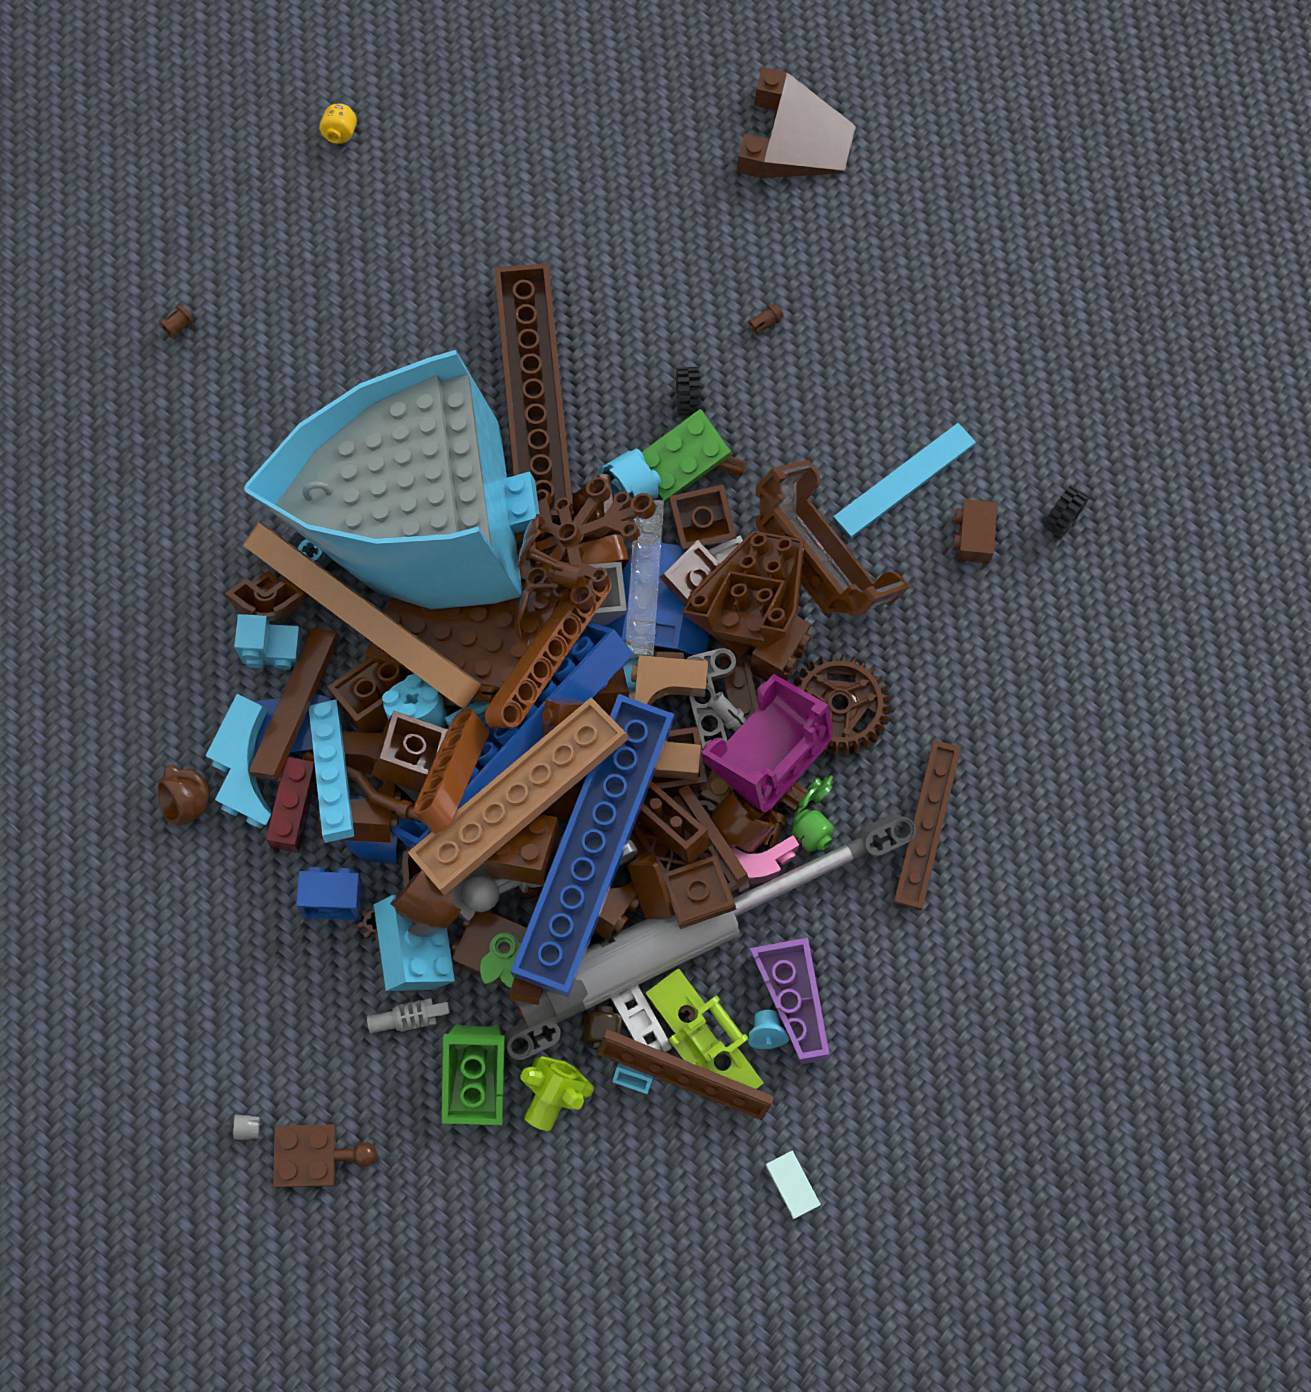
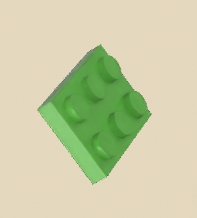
[642,409,733,503]

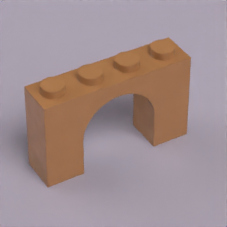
[629,655,708,780]

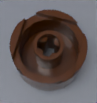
[709,789,778,854]

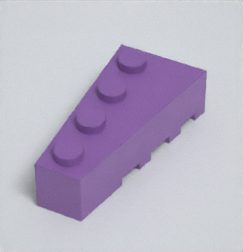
[750,938,831,1064]

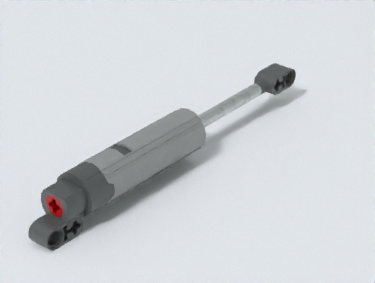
[504,814,916,1060]

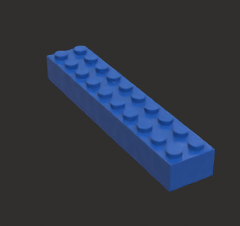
[392,622,633,850]
[511,694,674,998]

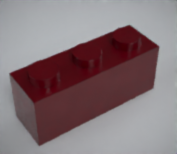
[266,757,316,853]

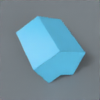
[612,1063,653,1094]

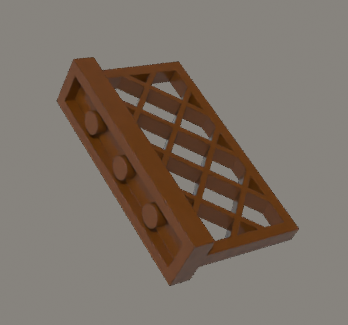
[632,785,750,892]

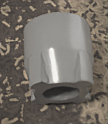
[233,1115,260,1140]

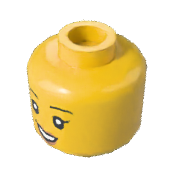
[319,104,357,144]

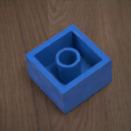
[296,867,364,921]

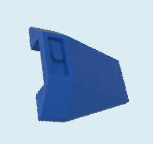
[605,540,709,658]

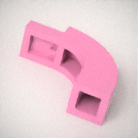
[699,831,799,884]

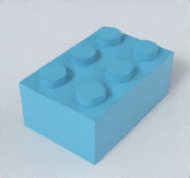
[374,895,455,991]

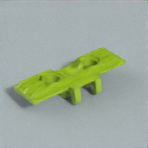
[645,968,764,1109]

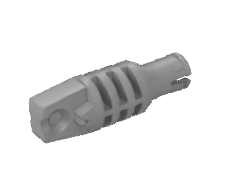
[367,998,450,1034]

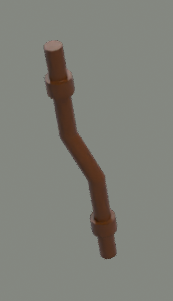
[304,751,423,823]

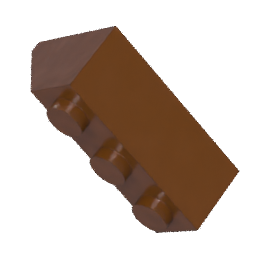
[327,658,415,733]

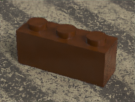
[637,781,710,864]

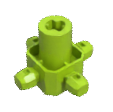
[520,1056,594,1131]

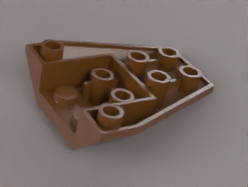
[683,531,805,648]

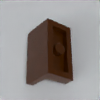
[627,852,675,919]

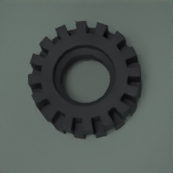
[676,367,701,417]
[1043,485,1089,538]

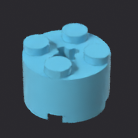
[598,449,661,503]
[382,674,448,729]

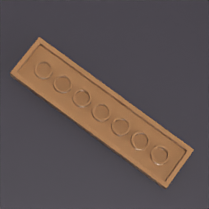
[408,698,629,896]

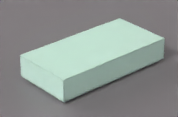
[765,1150,821,1220]

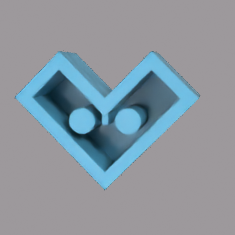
[234,614,302,670]

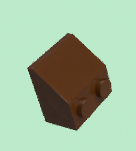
[668,484,737,551]

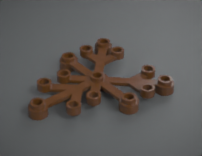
[515,477,656,610]

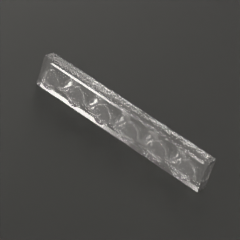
[626,500,664,658]

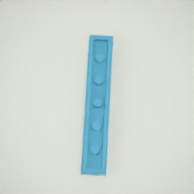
[833,423,976,540]

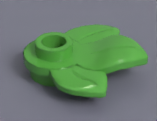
[794,776,833,817]
[480,933,521,988]

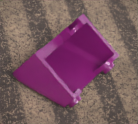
[701,674,833,812]

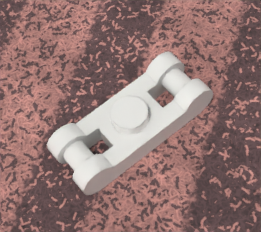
[610,985,672,1052]

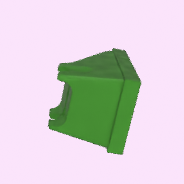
[442,1023,505,1125]

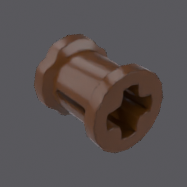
[159,304,195,340]

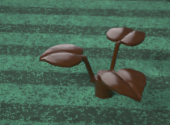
[515,514,580,640]

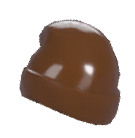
[158,765,209,825]

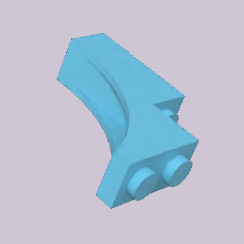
[206,694,273,829]

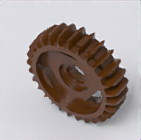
[793,654,892,758]

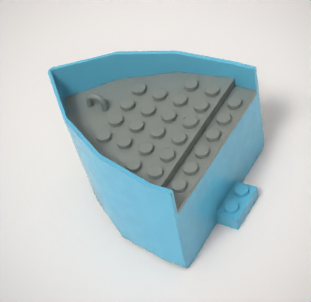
[244,350,540,610]

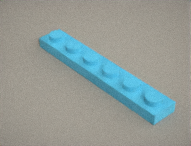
[309,699,354,843]

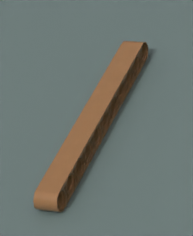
[243,522,481,709]

